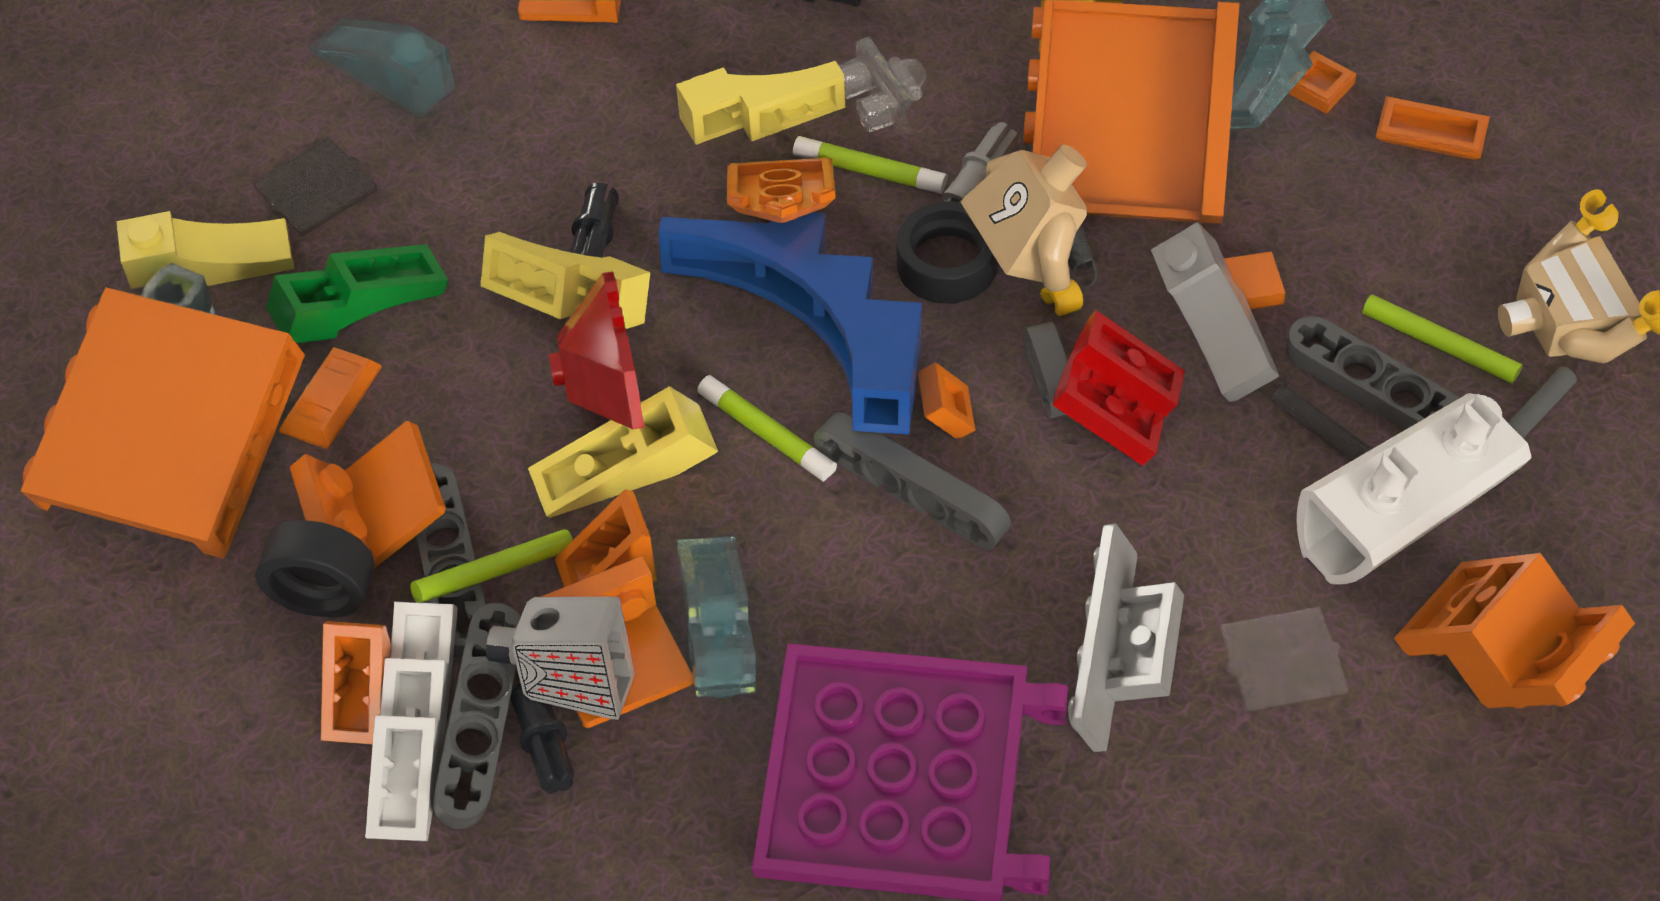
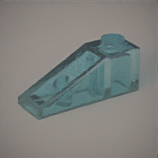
[309,18,455,118]

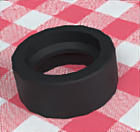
[896,201,997,304]
[255,520,375,618]

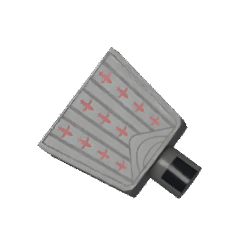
[486,597,635,720]

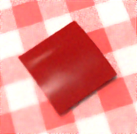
[1052,310,1185,466]

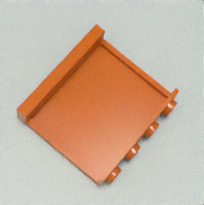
[1023,0,1240,224]
[20,287,305,559]

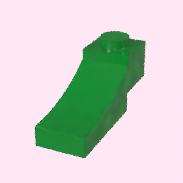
[266,244,449,343]

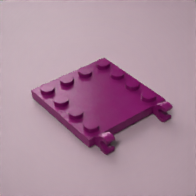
[752,643,1068,901]

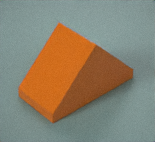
[554,489,657,587]
[321,621,391,744]

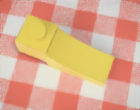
[676,61,845,145]
[116,211,295,290]
[481,232,650,329]

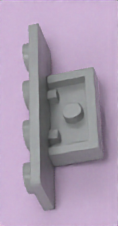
[1068,523,1184,752]

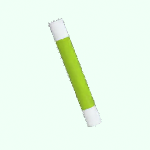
[793,136,948,194]
[697,375,837,482]

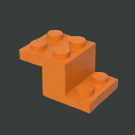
[1394,553,1635,708]

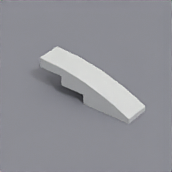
[365,602,458,841]

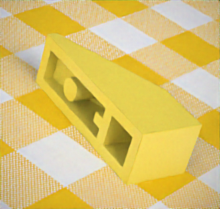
[528,386,718,518]

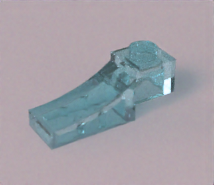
[1230,0,1332,129]
[677,536,756,698]

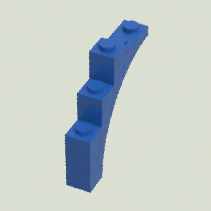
[658,212,922,435]

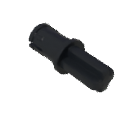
[570,183,619,258]
[510,684,574,794]

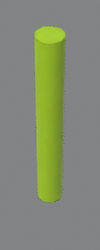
[1362,294,1523,384]
[411,529,573,603]

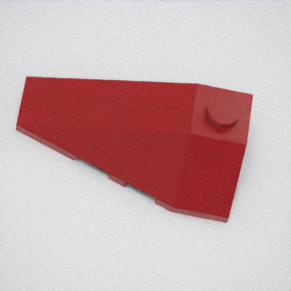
[549,271,645,429]

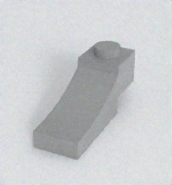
[1151,222,1279,402]

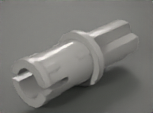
[942,122,1019,202]

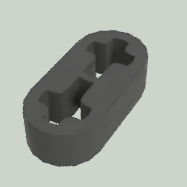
[1023,322,1067,419]

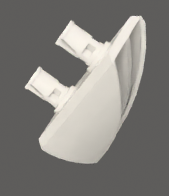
[1296,393,1532,584]

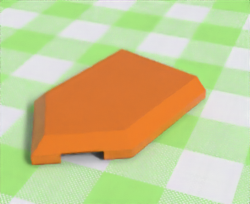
[727,158,836,223]

